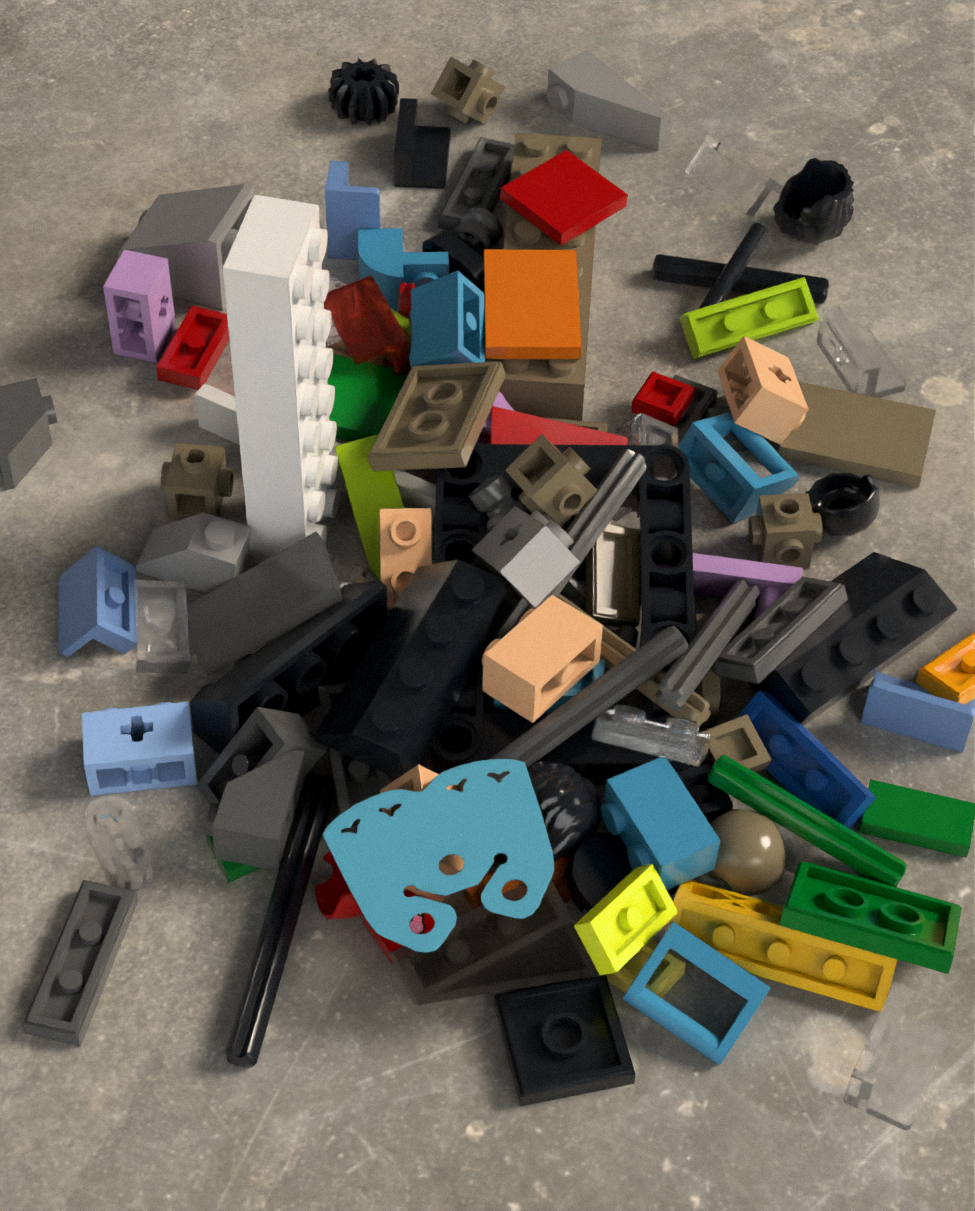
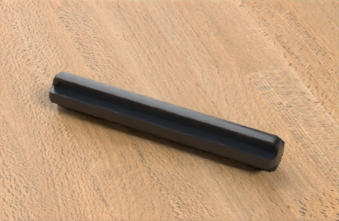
[652,254,829,304]

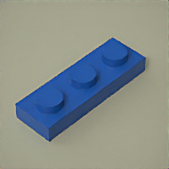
[737,690,876,829]

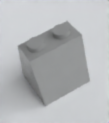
[118,184,254,311]

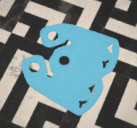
[322,759,554,953]

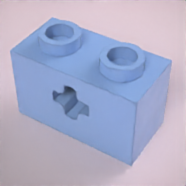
[81,702,198,796]

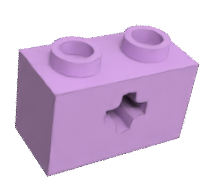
[103,250,176,363]

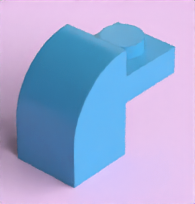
[358,228,449,310]

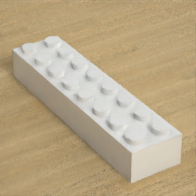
[223,194,340,564]

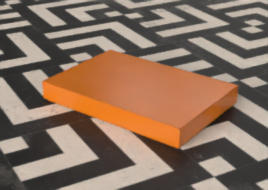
[484,249,582,359]

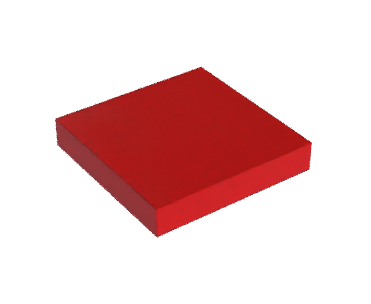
[500,150,628,245]

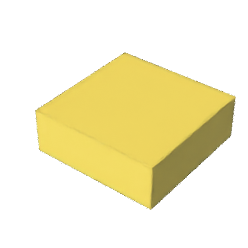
[606,939,686,998]

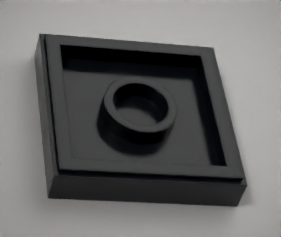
[494,975,636,1107]

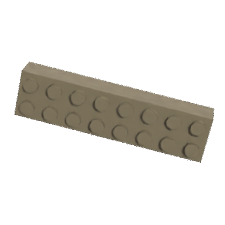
[491,133,602,421]

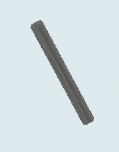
[494,449,646,639]
[655,580,760,710]
[458,626,689,791]

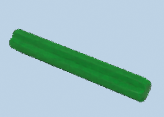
[707,755,907,887]

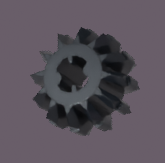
[328,57,399,126]

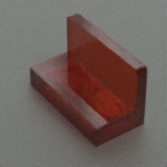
[324,275,411,376]

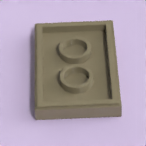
[367,361,506,471]
[778,381,936,488]

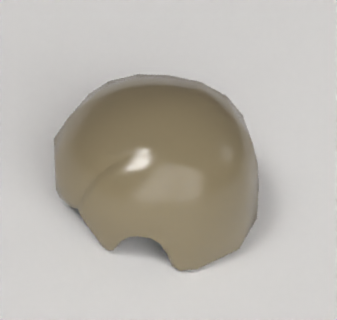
[708,809,787,895]

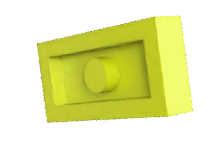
[574,864,678,975]

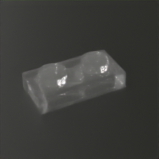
[133,580,190,674]
[592,705,711,767]

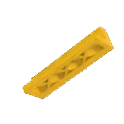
[666,880,898,1013]

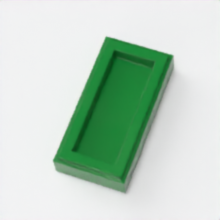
[859,779,975,858]

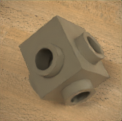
[431,56,505,124]
[506,434,598,527]
[161,443,234,520]
[748,493,822,570]

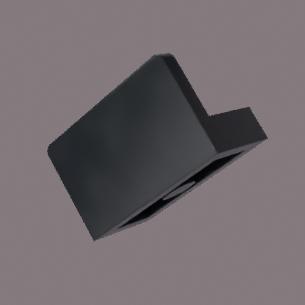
[394,98,451,189]

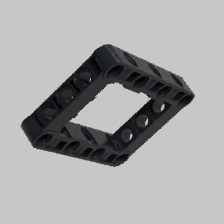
[430,444,699,784]

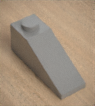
[546,50,667,151]

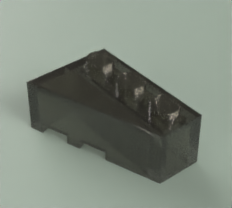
[388,879,601,1005]

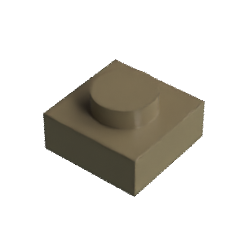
[698,714,771,772]

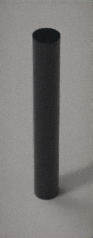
[698,223,768,309]

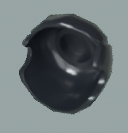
[805,473,880,536]

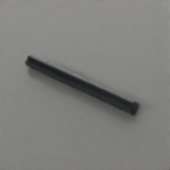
[225,773,334,1068]

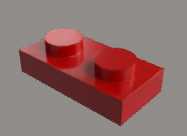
[156,306,229,390]

